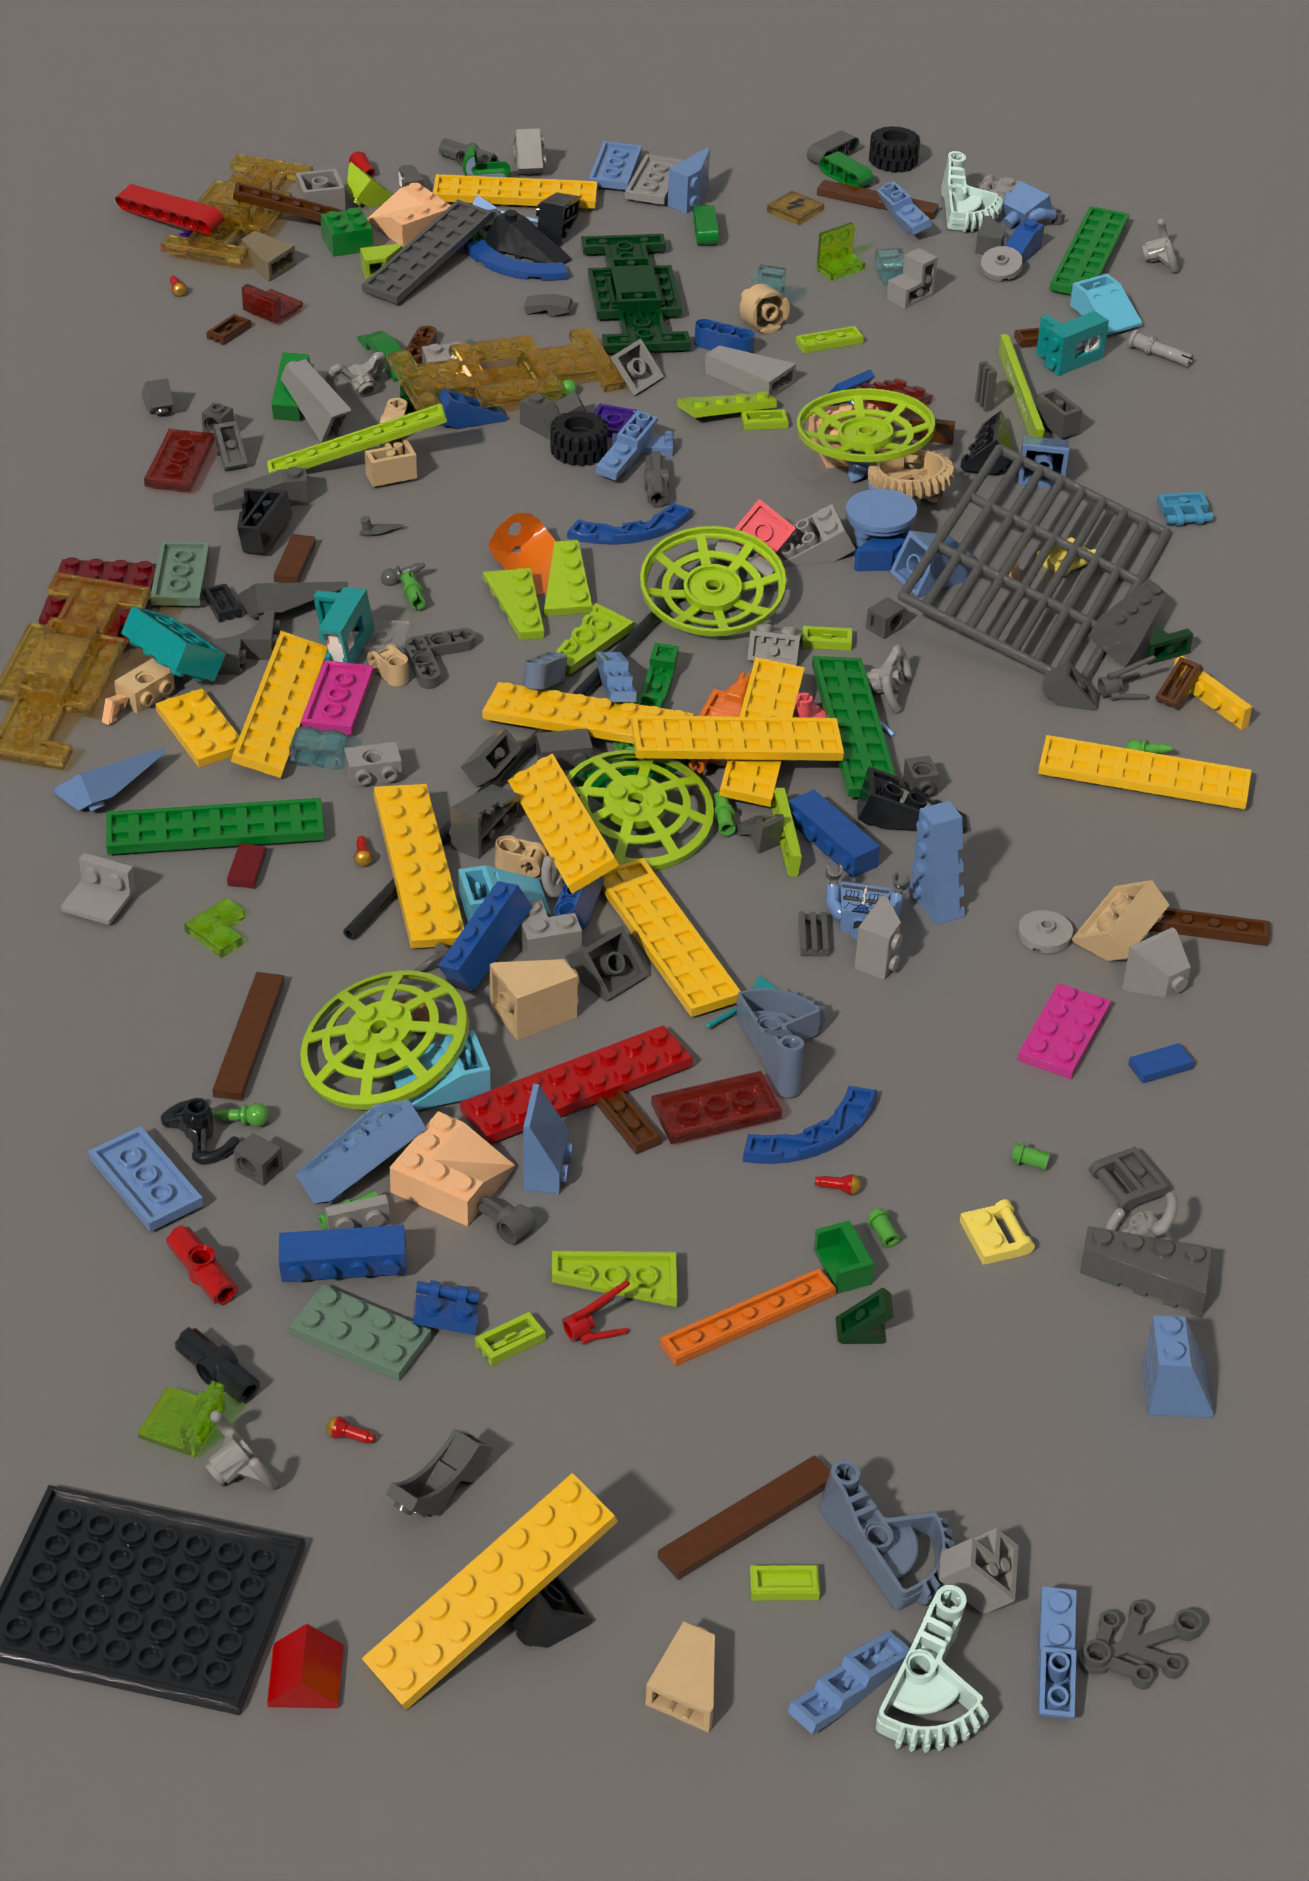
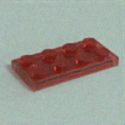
[853,378,933,410]
[144,428,214,492]
[651,1071,782,1144]

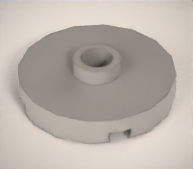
[981,246,1022,281]
[1017,910,1073,954]

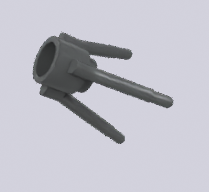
[1098,655,1156,700]

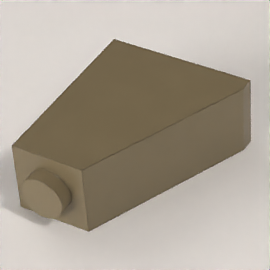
[241,231,296,282]

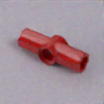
[166,1225,238,1305]

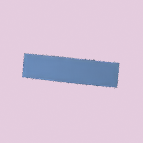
[596,652,637,702]
[787,1630,910,1735]

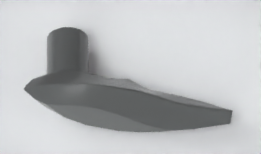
[360,516,404,536]
[413,942,449,972]

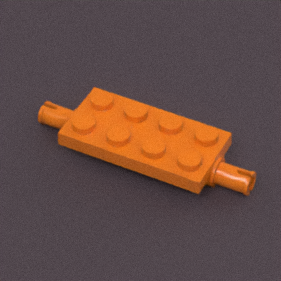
[689,672,751,773]

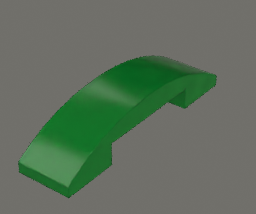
[357,331,414,382]
[635,643,679,708]

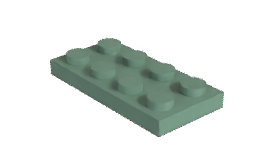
[150,541,210,607]
[289,1284,431,1381]

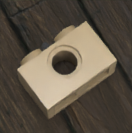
[114,658,175,714]

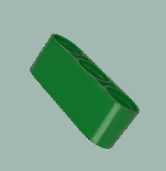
[819,152,874,188]
[693,205,719,245]

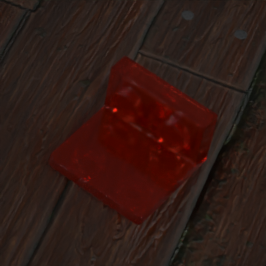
[241,284,303,323]

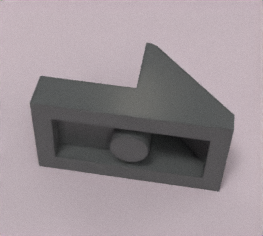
[214,421,248,471]
[735,814,784,853]

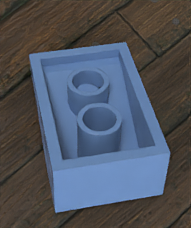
[668,147,710,214]
[523,1084,573,1194]

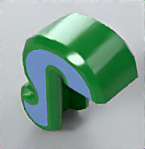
[463,145,511,177]

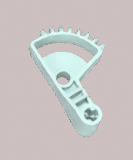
[941,151,1003,232]
[875,1585,989,1754]

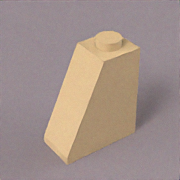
[645,1621,715,1733]

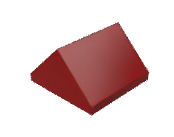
[267,1624,344,1708]

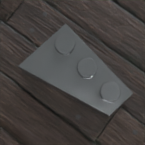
[449,784,520,859]

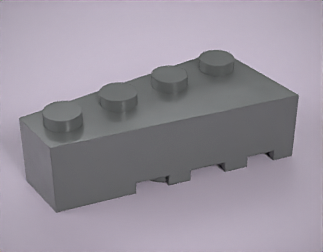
[1080,1226,1211,1318]

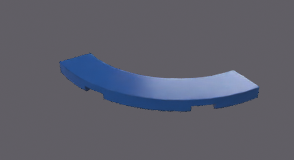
[464,240,569,281]
[567,503,693,545]
[743,1086,877,1164]

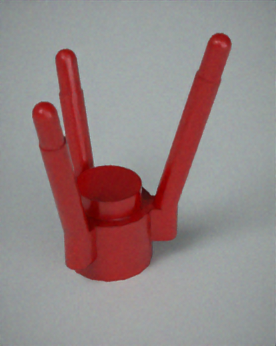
[562,1281,630,1345]

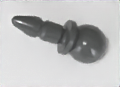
[381,563,425,586]

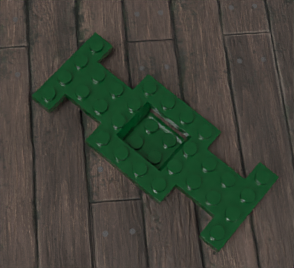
[581,234,691,354]

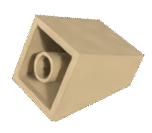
[490,959,580,1040]

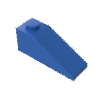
[1005,219,1044,264]
[435,388,507,428]

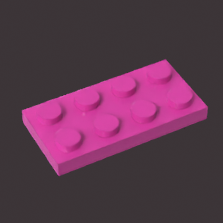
[301,660,374,735]
[1017,983,1111,1079]

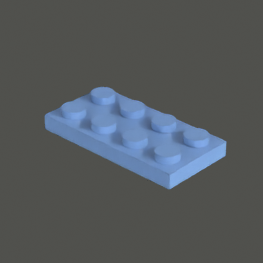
[588,141,642,191]
[88,1126,203,1232]

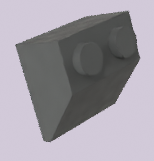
[565,926,649,1001]

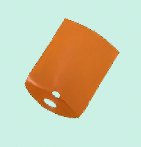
[489,513,556,595]

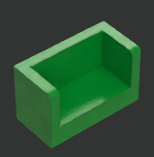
[814,1220,874,1294]

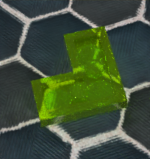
[184,898,245,958]

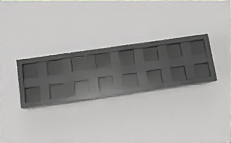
[362,199,493,304]

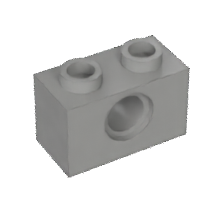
[344,741,402,788]

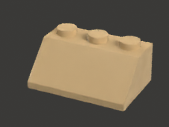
[1072,880,1169,961]

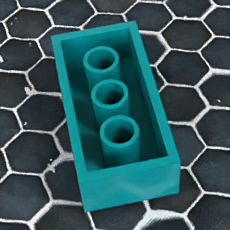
[121,606,226,682]

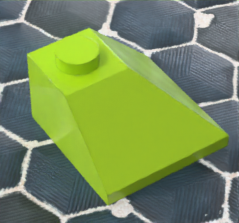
[346,162,393,209]

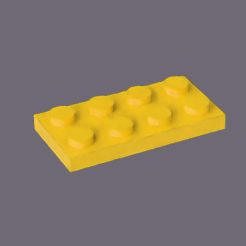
[155,688,240,768]

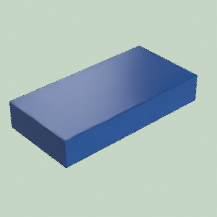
[1128,1043,1194,1083]

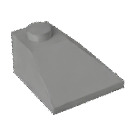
[610,338,664,395]
[1122,927,1191,997]

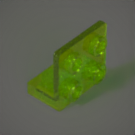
[816,222,865,281]
[138,1381,226,1458]

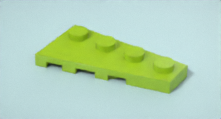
[483,568,544,640]
[552,1251,677,1307]

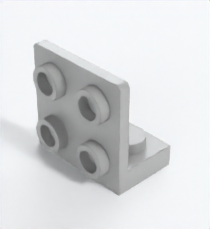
[747,623,803,666]
[61,853,136,925]
[325,1194,391,1230]

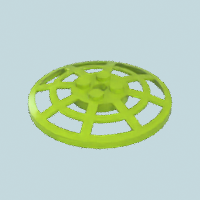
[797,388,935,462]
[640,526,786,637]
[566,750,714,871]
[300,970,469,1110]

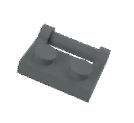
[1089,1147,1168,1213]

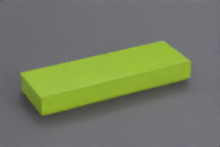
[795,326,864,354]

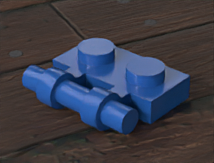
[412,1280,479,1335]

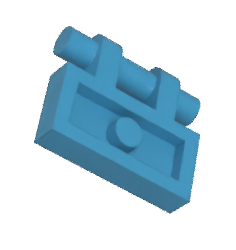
[1157,491,1213,526]

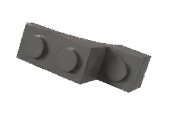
[210,610,280,675]
[386,1429,493,1517]

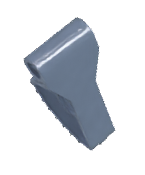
[736,986,826,1098]
[819,1459,955,1610]

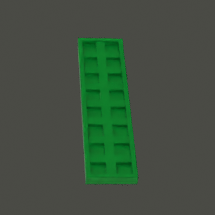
[1049,206,1129,294]
[811,656,895,798]
[106,798,325,854]

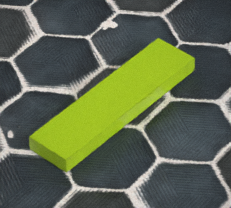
[771,788,802,877]

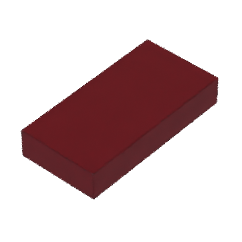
[227,843,266,888]

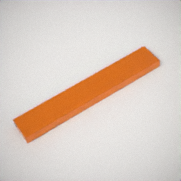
[659,1268,836,1366]

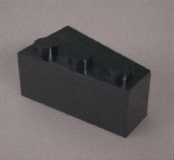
[536,192,580,247]
[237,488,293,554]

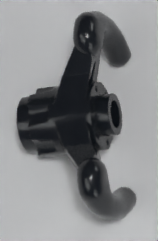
[161,1098,240,1165]

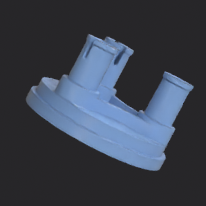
[846,489,917,551]

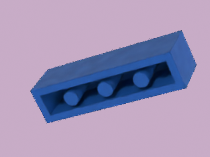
[789,789,880,878]
[438,881,532,992]
[279,1225,407,1282]

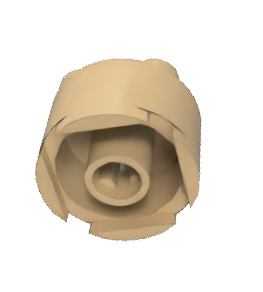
[739,283,790,334]

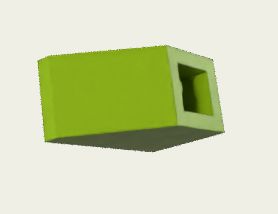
[360,243,402,279]

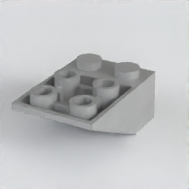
[777,504,856,567]

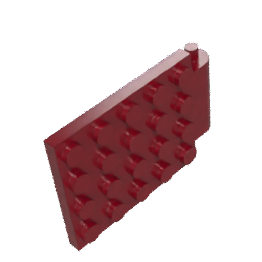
[39,557,156,653]

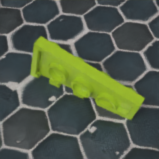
[677,391,777,418]
[544,540,592,617]
[556,603,634,675]

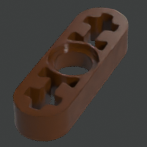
[404,326,437,367]

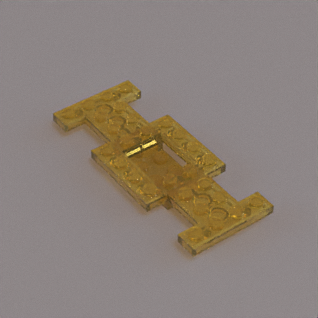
[161,154,313,265]
[387,328,625,411]
[0,572,151,770]

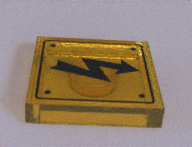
[767,190,824,225]

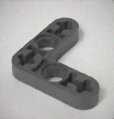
[405,628,475,689]

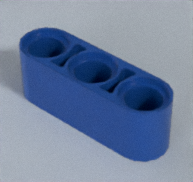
[694,319,755,353]
[554,876,604,931]

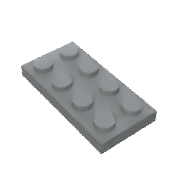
[625,154,684,205]

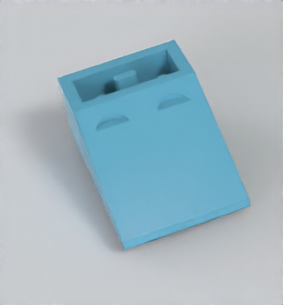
[1070,273,1142,335]
[458,865,551,922]
[391,1030,491,1110]

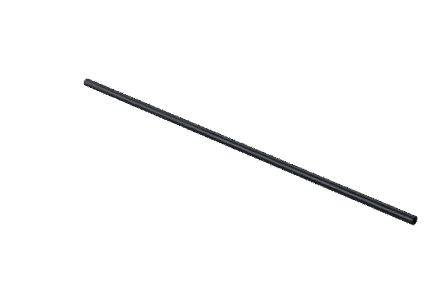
[343,561,701,940]

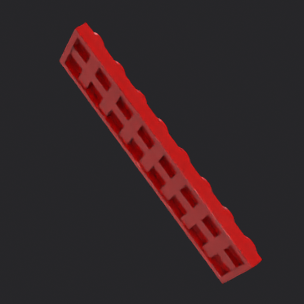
[460,1025,693,1144]

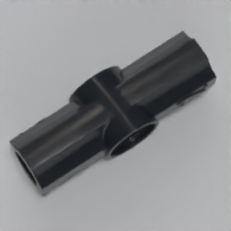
[175,1327,260,1404]

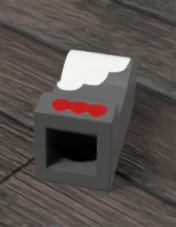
[398,165,424,187]

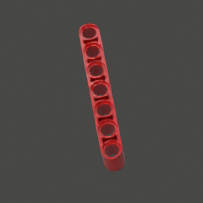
[115,184,225,235]

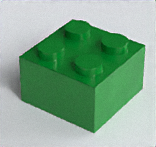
[321,208,373,257]

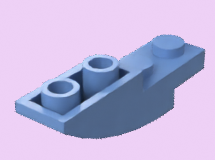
[876,181,932,235]
[595,410,658,481]
[1037,1586,1077,1720]

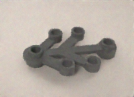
[1078,1600,1203,1690]

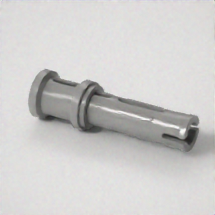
[1128,329,1194,368]

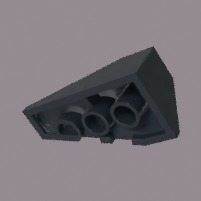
[484,210,571,265]
[960,410,1014,474]
[857,767,968,833]

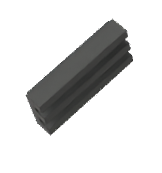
[975,361,997,412]
[799,911,829,956]

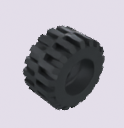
[869,126,920,172]
[550,411,608,466]

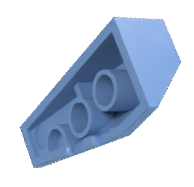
[53,748,165,812]

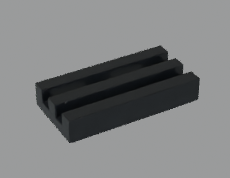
[203,584,242,623]

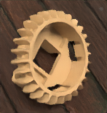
[868,448,954,503]

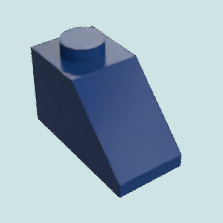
[854,535,905,571]

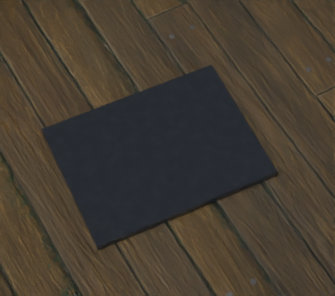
[0,1485,305,1716]

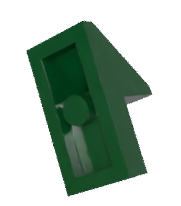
[1146,624,1193,665]
[836,1287,894,1344]

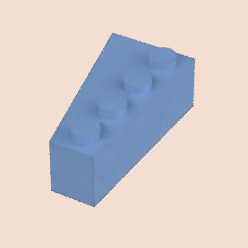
[909,801,965,925]
[295,1099,427,1204]

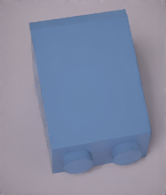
[1018,436,1069,490]
[890,531,978,597]
[1142,1315,1213,1418]

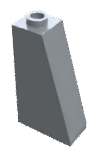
[704,346,796,397]
[281,359,351,443]

